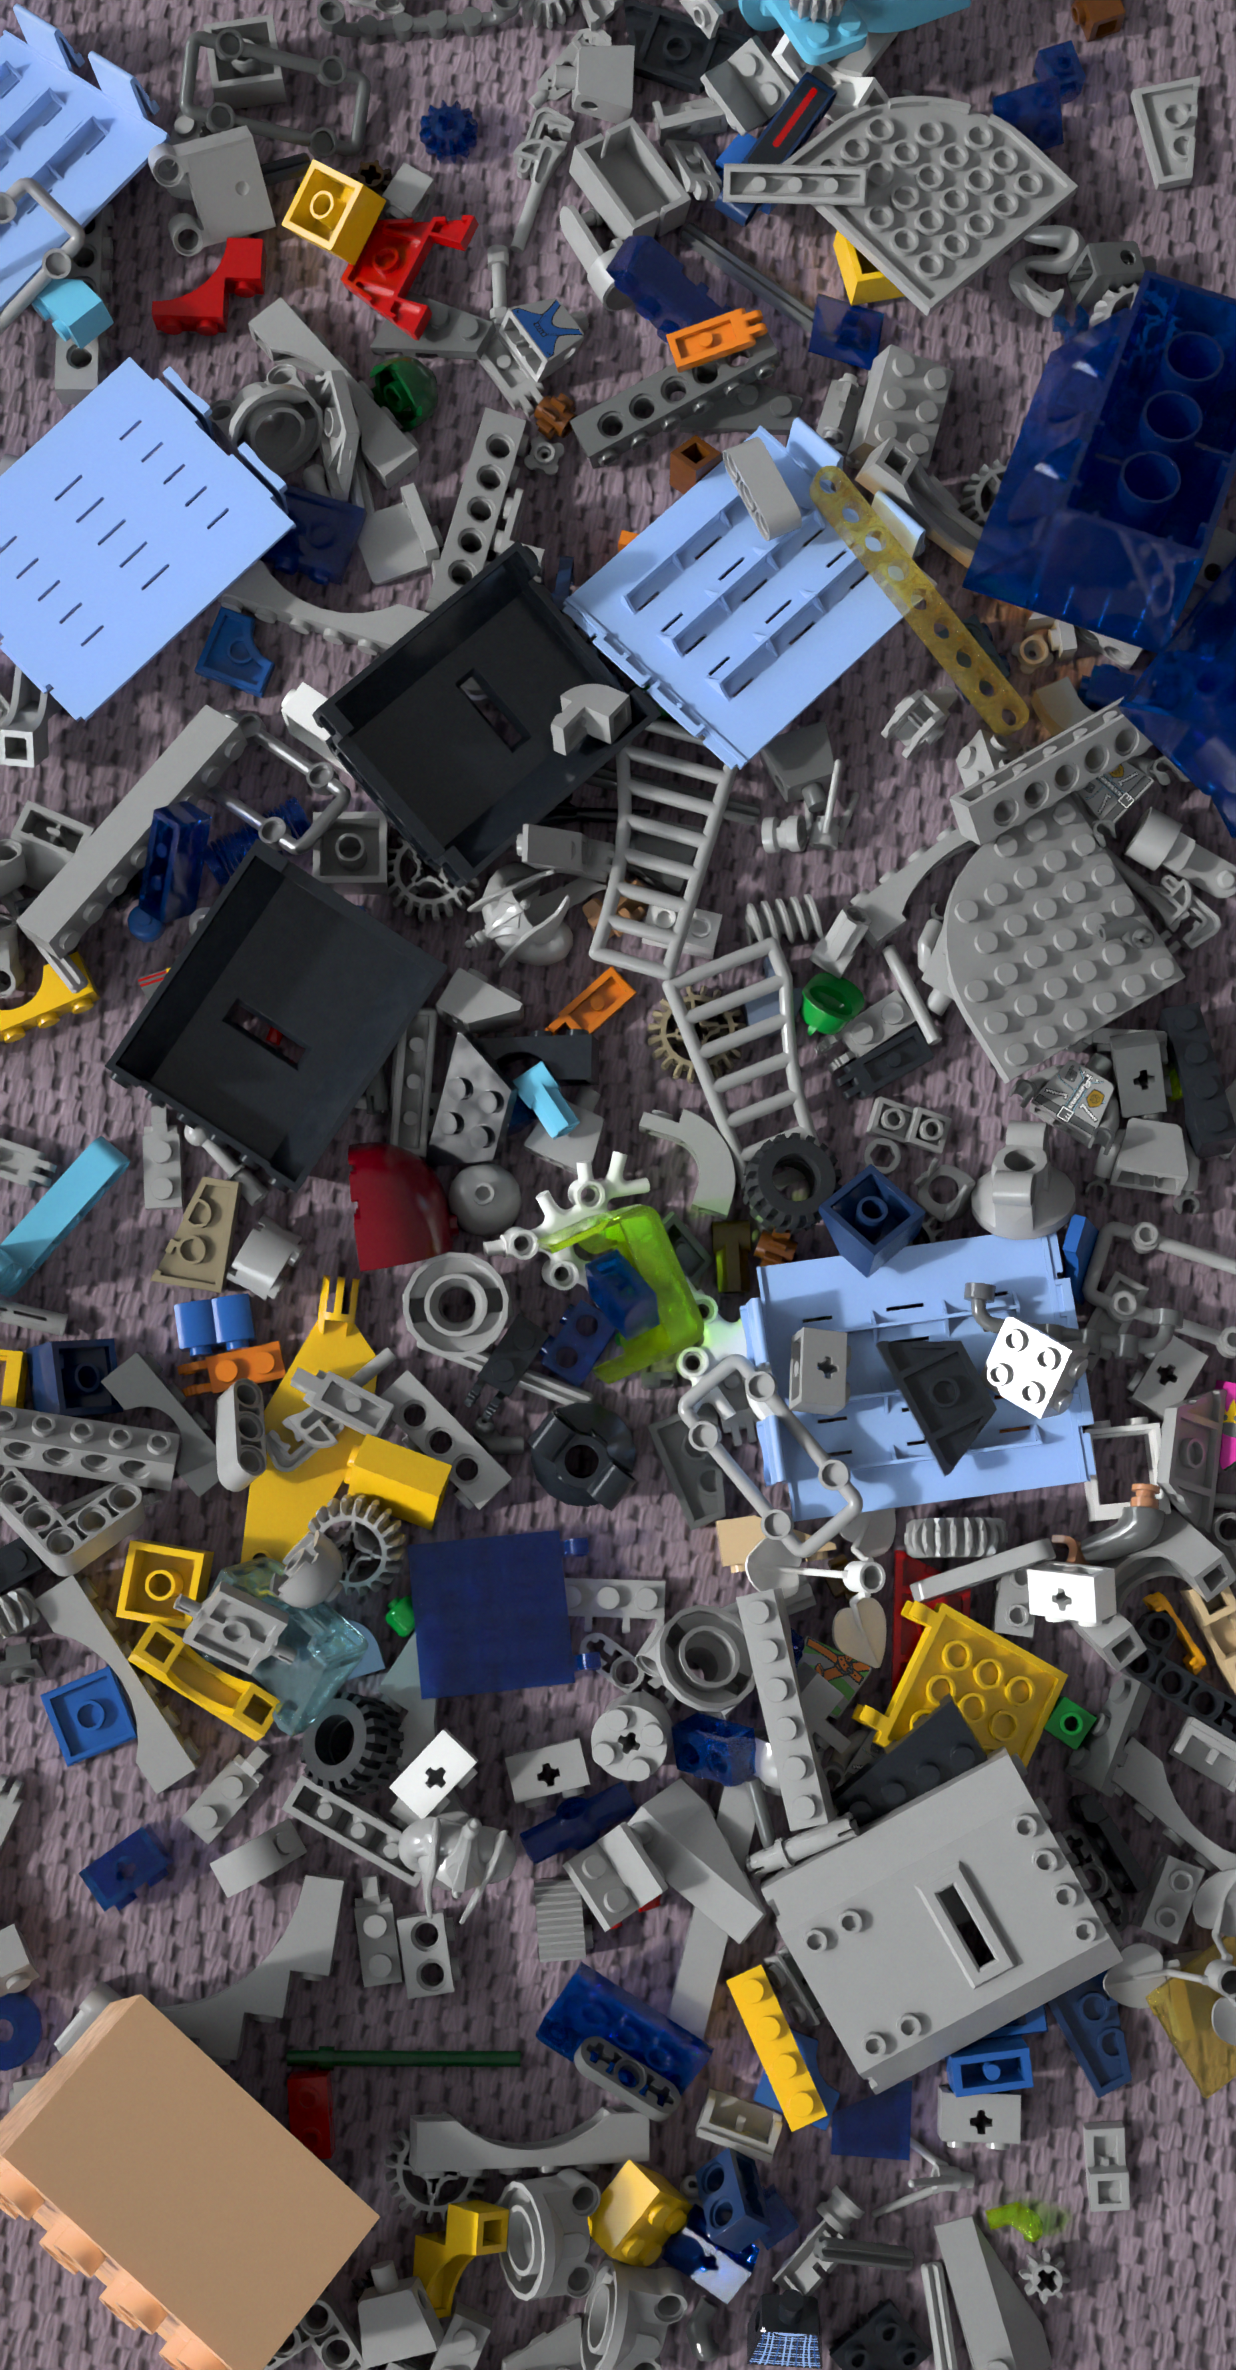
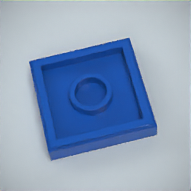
[40,1666,138,1767]

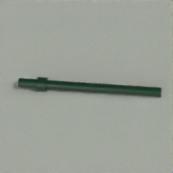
[287,2046,521,2071]

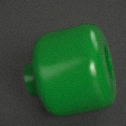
[385,1595,428,1638]

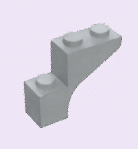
[0,665,62,768]

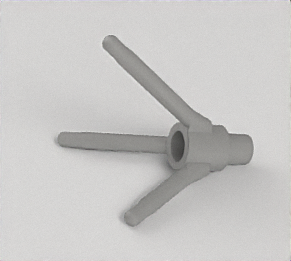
[871,2131,975,2218]

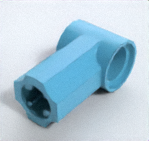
[513,1061,580,1140]

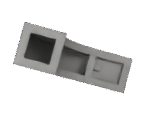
[639,1109,735,1220]

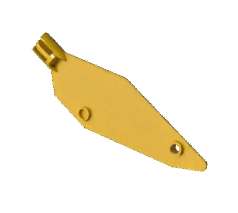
[237,1275,377,1601]

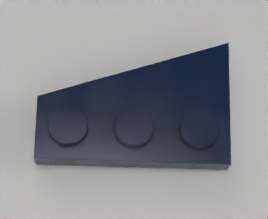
[1046,1969,1132,2099]

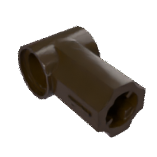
[711,1220,751,1294]

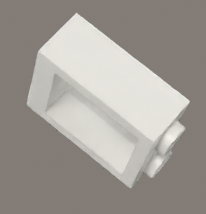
[281,682,352,777]
[1083,1417,1171,1522]

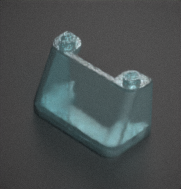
[195,1557,369,1737]

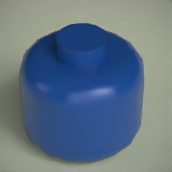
[127,904,166,943]

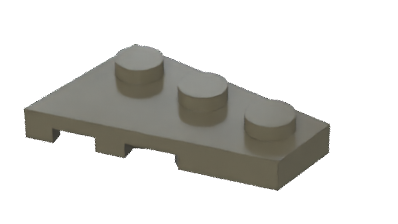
[150,1176,243,1293]

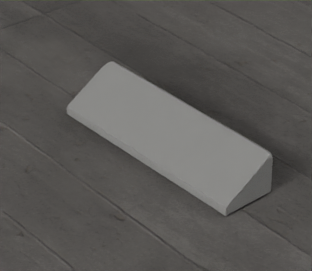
[723,163,868,205]
[386,1008,438,1157]

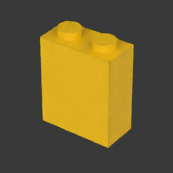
[344,1434,452,1530]

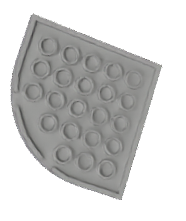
[782,96,1078,317]
[942,794,1185,1084]

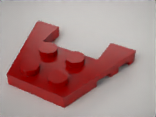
[340,215,479,341]

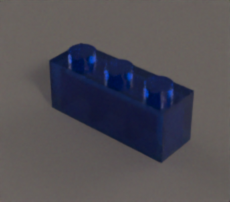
[138,801,212,924]

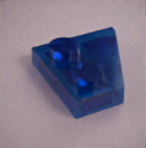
[830,2081,912,2161]

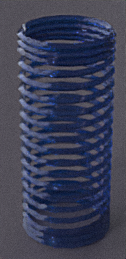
[199,796,311,888]

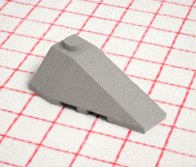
[933,2215,1053,2370]

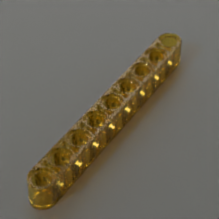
[809,465,1029,736]

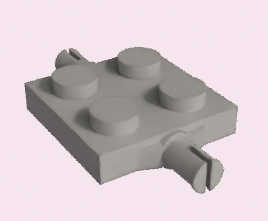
[173,1581,297,1674]

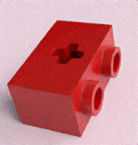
[287,2070,336,2159]

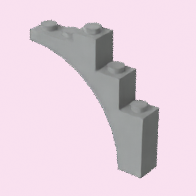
[377,1612,473,1830]
[155,1872,347,2065]

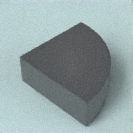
[641,1372,679,1390]

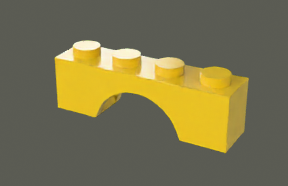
[0,951,101,1043]
[127,1620,284,1741]
[726,1964,828,2132]

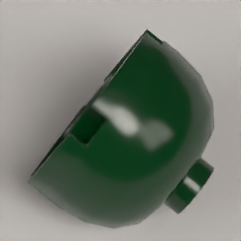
[370,356,438,432]

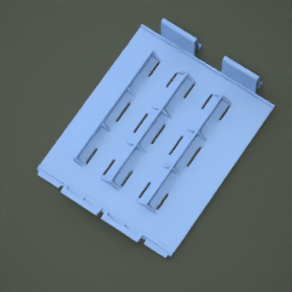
[0,4,171,313]
[0,357,296,722]
[562,417,937,770]
[740,1232,1096,1522]

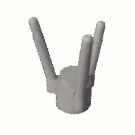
[804,759,860,851]

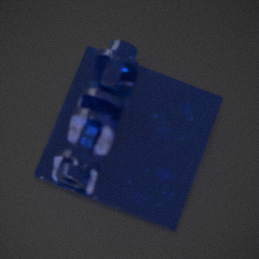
[992,75,1064,151]

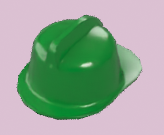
[799,973,865,1036]

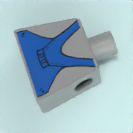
[499,298,589,383]

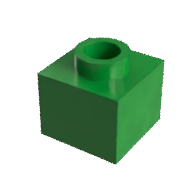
[1043,1695,1097,1750]

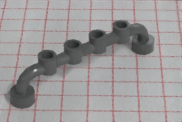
[317,0,520,45]
[964,1282,1184,1361]

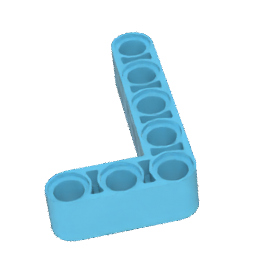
[0,1136,130,1297]

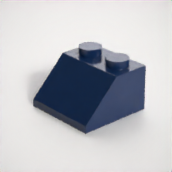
[818,1164,926,1278]
[26,1338,123,1418]

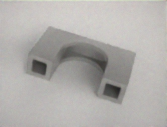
[1067,1509,1236,1673]

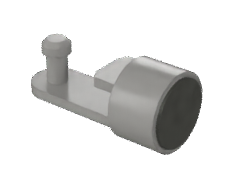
[560,205,649,312]
[1123,806,1236,898]

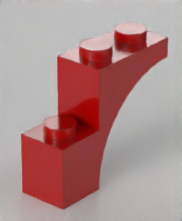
[152,237,267,336]

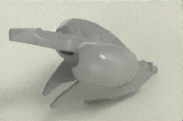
[465,863,607,968]
[398,1818,517,1924]

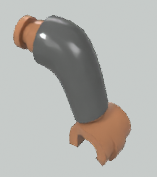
[1052,1483,1165,1566]

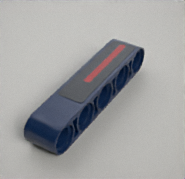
[714,72,837,227]

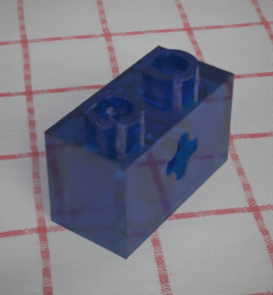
[79,1823,174,1912]
[662,2203,760,2304]

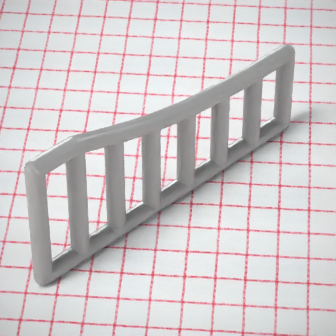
[589,718,738,980]
[662,937,820,1233]

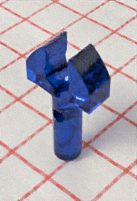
[1052,304,1089,372]

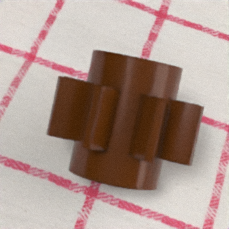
[534,392,578,440]
[754,1226,798,1267]

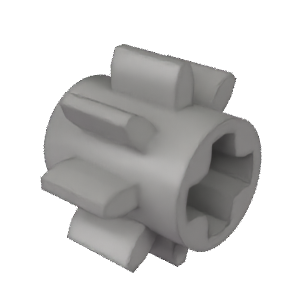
[1019,2248,1071,2304]

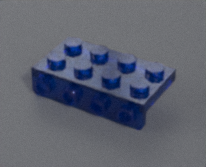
[208,484,367,586]
[536,1962,714,2107]

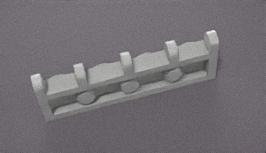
[512,1576,666,1633]

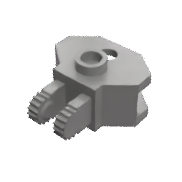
[881,685,958,761]

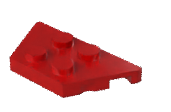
[890,1550,971,1698]

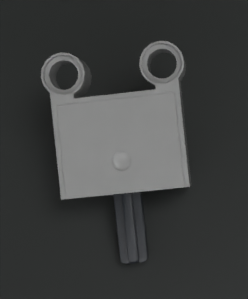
[148,125,311,256]

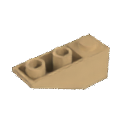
[715,1515,836,1573]

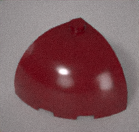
[348,1142,460,1272]

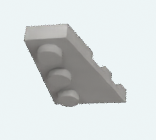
[1131,76,1200,191]

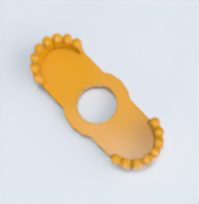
[1142,1591,1207,1675]

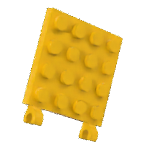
[851,1600,1068,1768]

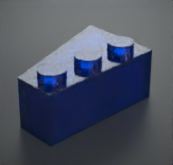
[606,236,734,343]

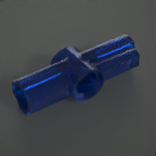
[519,1781,637,1866]

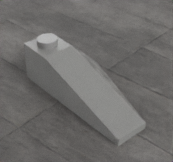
[627,1778,766,1944]

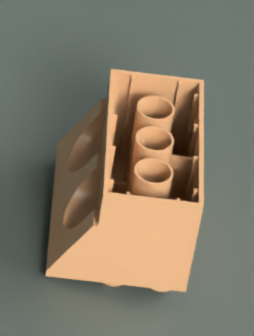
[0,1994,380,2370]

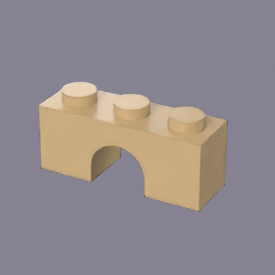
[1179,1586,1236,1695]

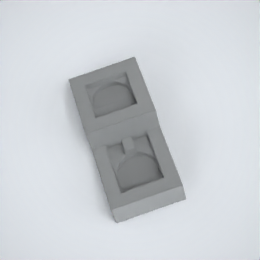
[1083,2121,1130,2212]

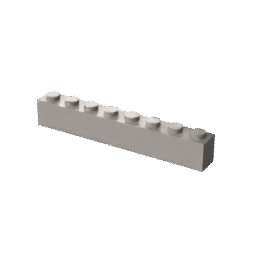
[16,705,248,961]

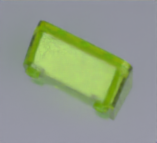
[537,1204,704,1385]

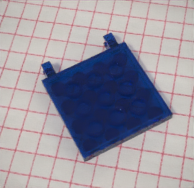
[407,1530,602,1701]

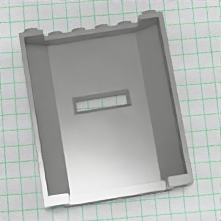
[760,1746,1124,2095]

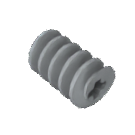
[744,893,823,946]

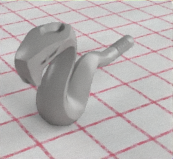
[1008,225,1086,317]

